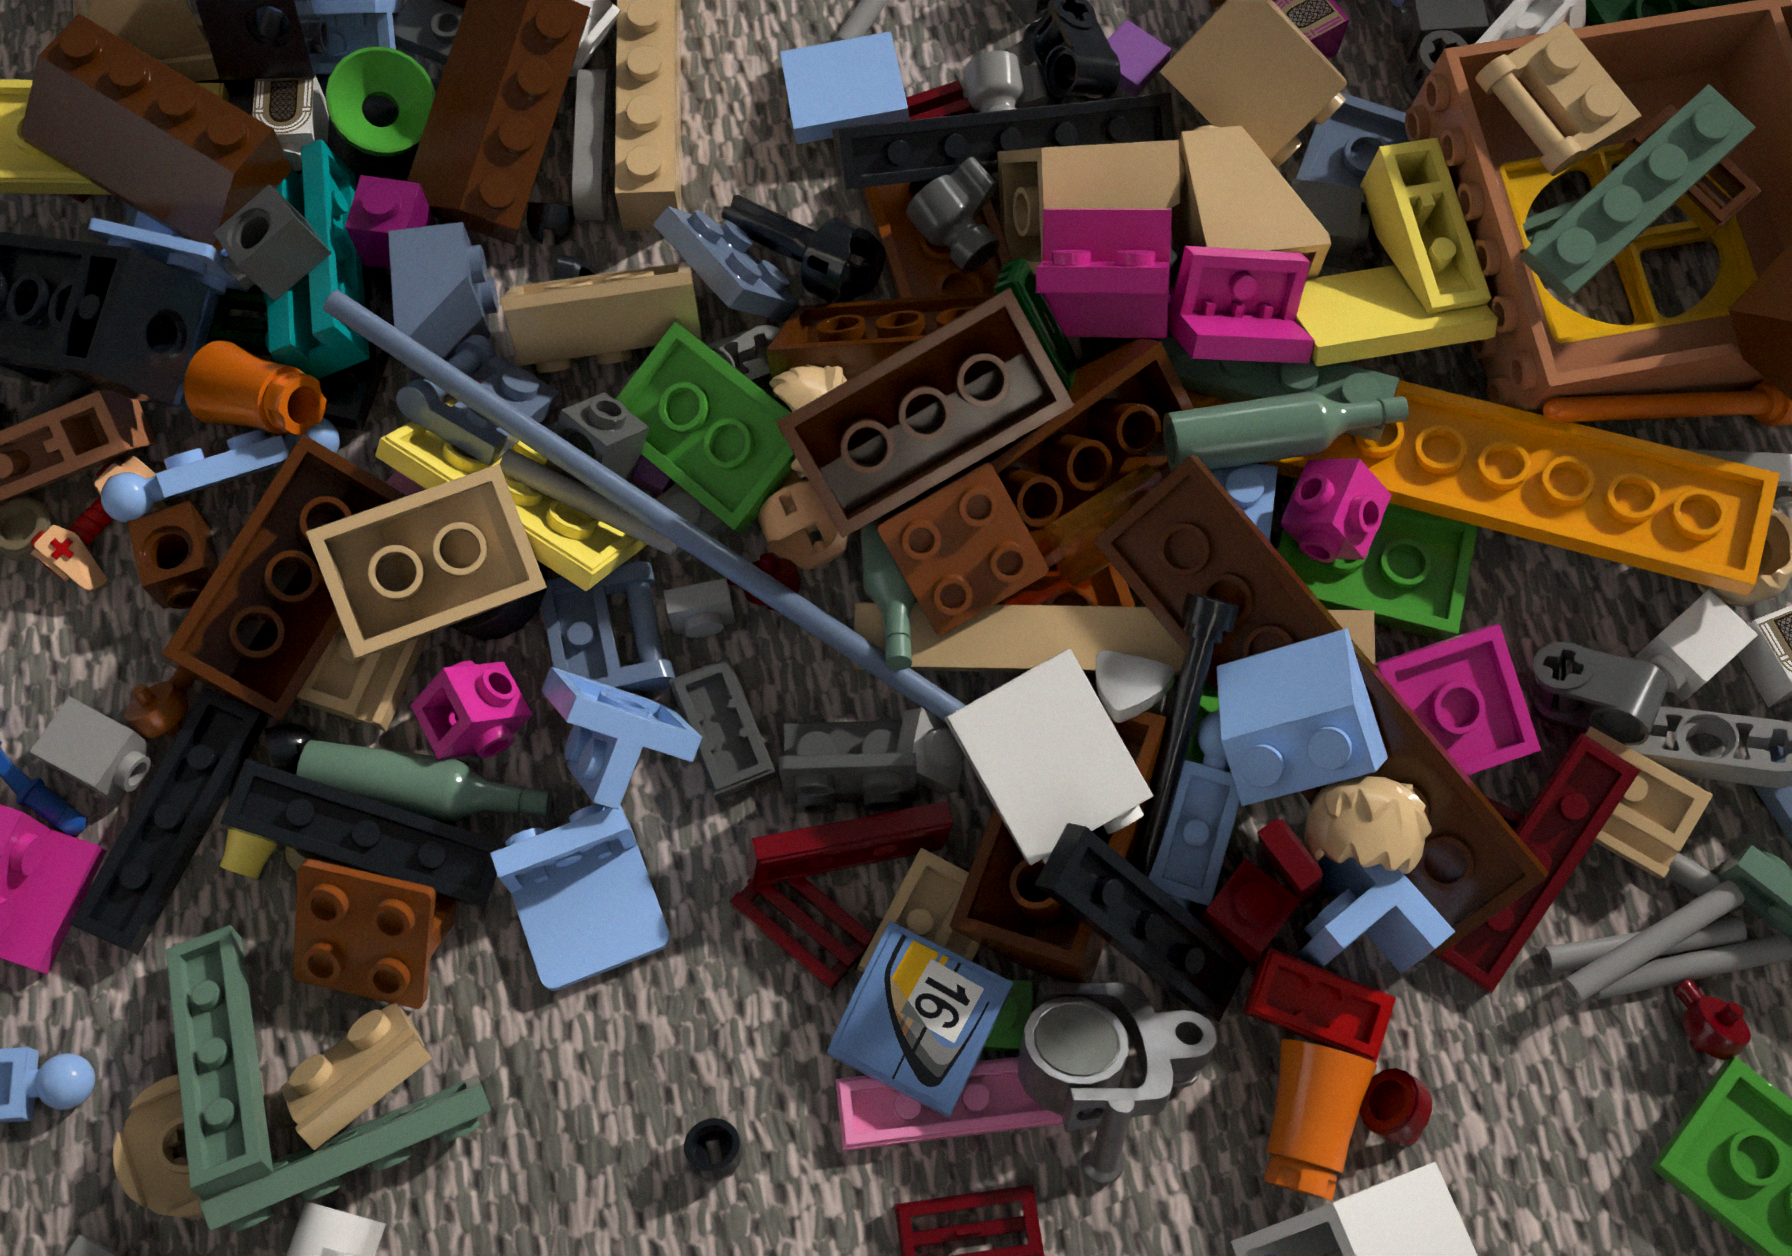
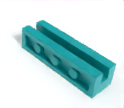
[263,139,370,380]

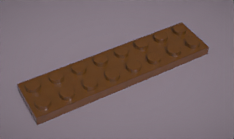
[1093,455,1549,957]

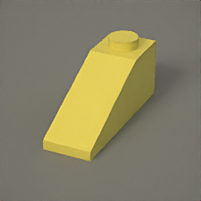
[1360,137,1491,314]

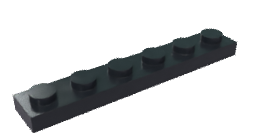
[832,93,1175,190]

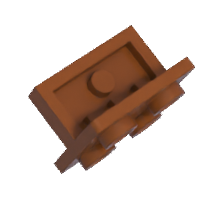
[876,461,1049,635]
[293,859,457,1009]

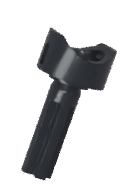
[721,195,886,303]

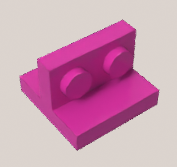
[1036,208,1172,338]
[1168,246,1315,364]
[1373,624,1541,776]
[0,804,107,975]

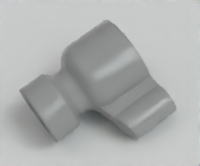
[964,51,1050,113]

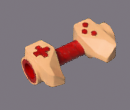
[30,455,167,592]

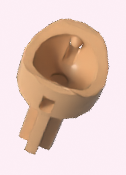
[758,470,848,570]

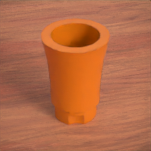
[184,340,327,435]
[1264,1039,1377,1201]

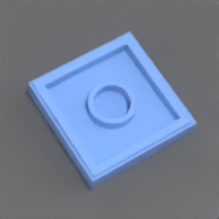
[780,31,910,144]

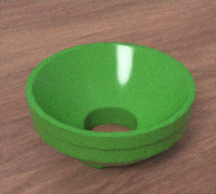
[326,46,436,157]

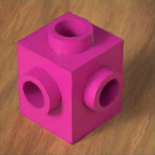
[1280,458,1392,563]
[410,661,533,760]

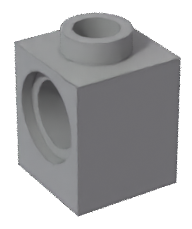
[30,696,156,804]

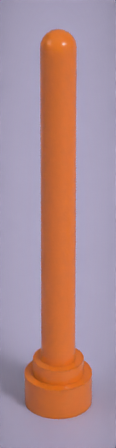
[1543,379,1792,426]

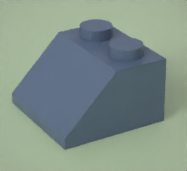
[388,222,499,380]

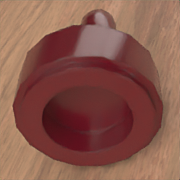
[1359,1068,1432,1147]

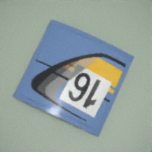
[827,921,1013,1118]

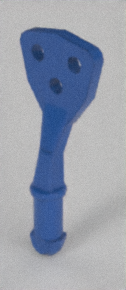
[0,741,87,836]

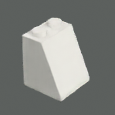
[944,649,1153,865]
[1231,1161,1478,1256]

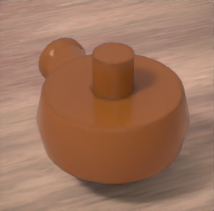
[124,670,195,739]

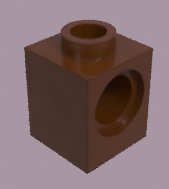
[127,501,219,609]

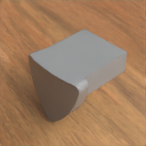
[1095,651,1175,723]

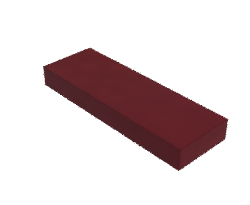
[747,801,954,886]
[1257,817,1323,907]

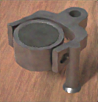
[1018,981,1217,1183]

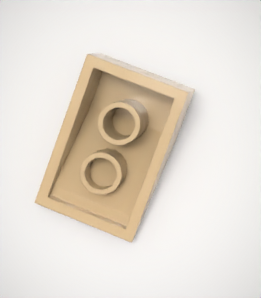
[306,464,547,659]

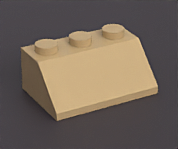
[500,262,702,373]

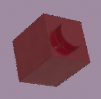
[1198,858,1301,967]

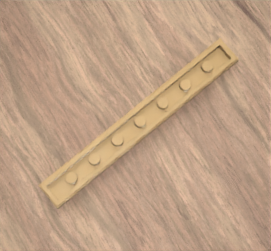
[853,602,1375,675]

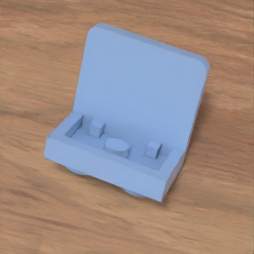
[490,804,670,991]

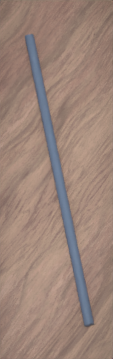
[323,290,966,724]

